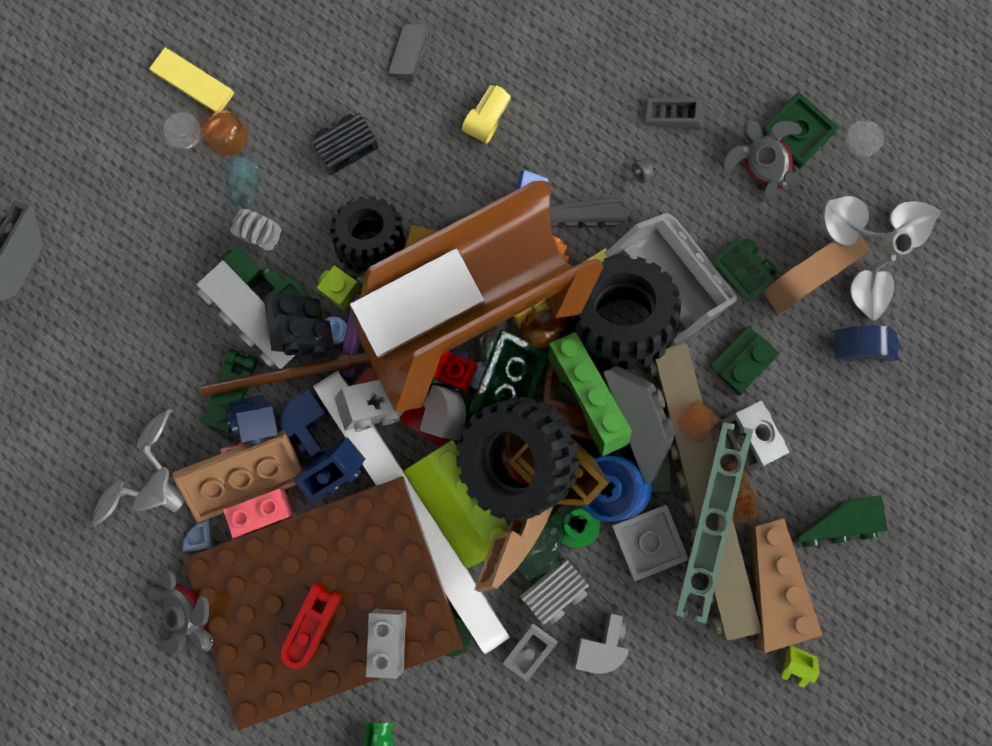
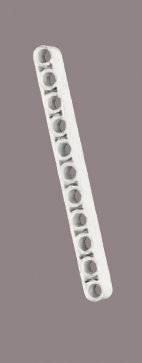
[313,370,510,654]

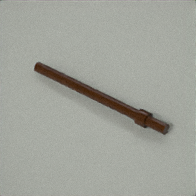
[201,352,371,397]

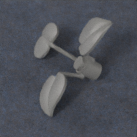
[823,196,941,321]
[92,408,185,527]

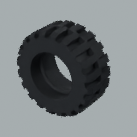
[568,255,681,370]
[456,398,579,521]

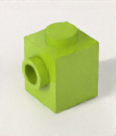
[317,265,361,311]

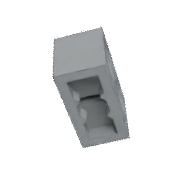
[366,609,406,679]

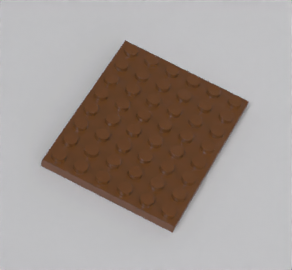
[183,476,464,730]

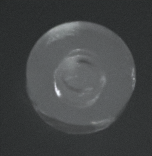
[163,112,203,151]
[845,120,884,158]

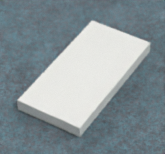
[350,248,485,358]

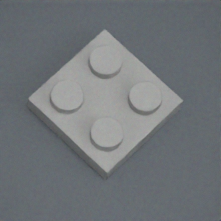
[611,504,689,582]

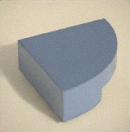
[182,519,213,552]

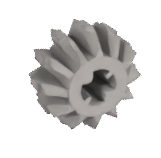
[230,209,282,251]

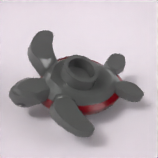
[724,119,802,201]
[149,570,213,654]

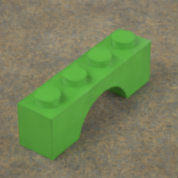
[548,332,632,457]

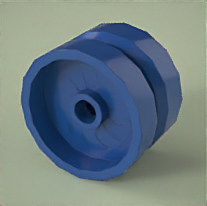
[582,455,652,522]

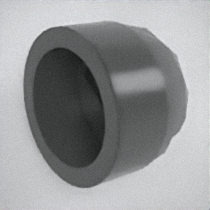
[632,158,656,183]

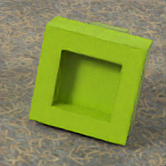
[781,645,819,688]

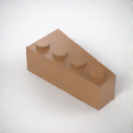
[748,518,823,653]

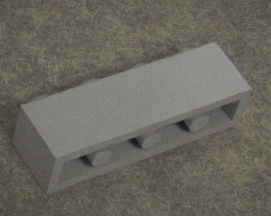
[196,260,295,369]

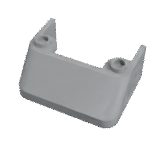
[605,213,737,345]

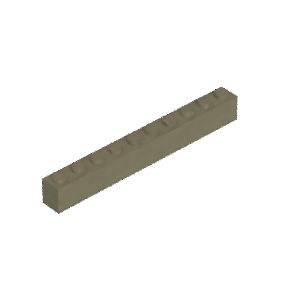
[647,343,762,641]

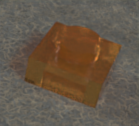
[677,400,720,442]

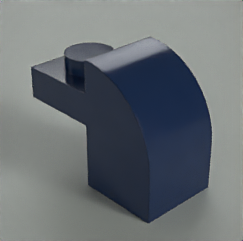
[834,325,899,361]
[281,389,328,458]

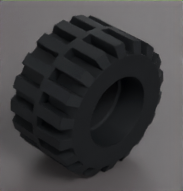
[330,196,405,274]

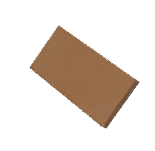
[172,430,303,523]

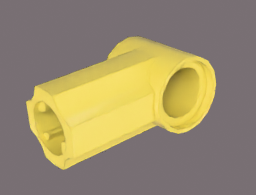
[462,85,511,144]

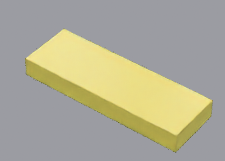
[149,47,234,115]

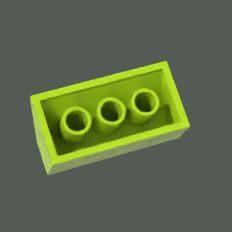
[403,439,509,569]

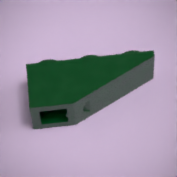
[792,495,888,547]

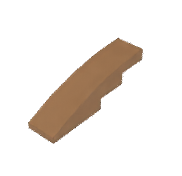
[474,507,553,592]

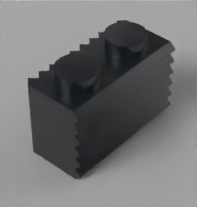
[311,113,379,175]

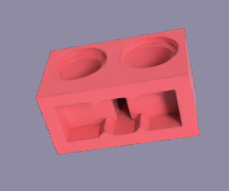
[223,489,295,538]

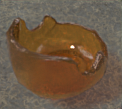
[202,111,248,156]
[520,312,565,349]

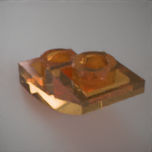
[721,461,760,525]

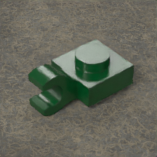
[262,267,311,298]

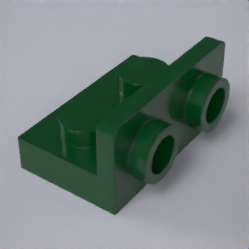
[712,237,778,303]

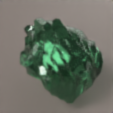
[516,511,565,581]

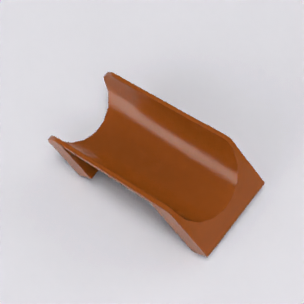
[352,180,604,412]

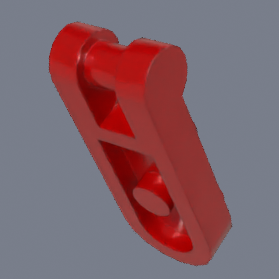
[281,582,343,669]

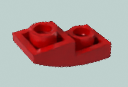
[433,351,478,392]

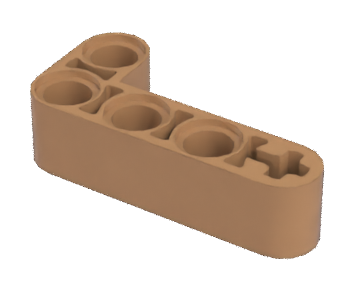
[762,235,871,316]

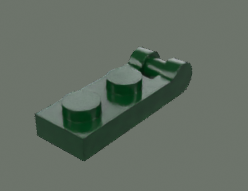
[201,348,258,433]

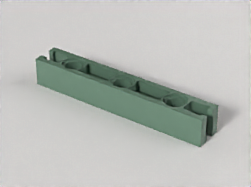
[676,422,754,624]

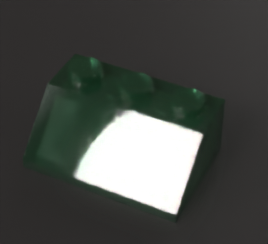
[468,330,549,416]

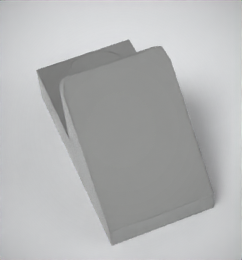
[503,624,558,681]

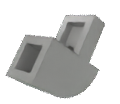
[420,385,466,441]
[574,612,629,674]

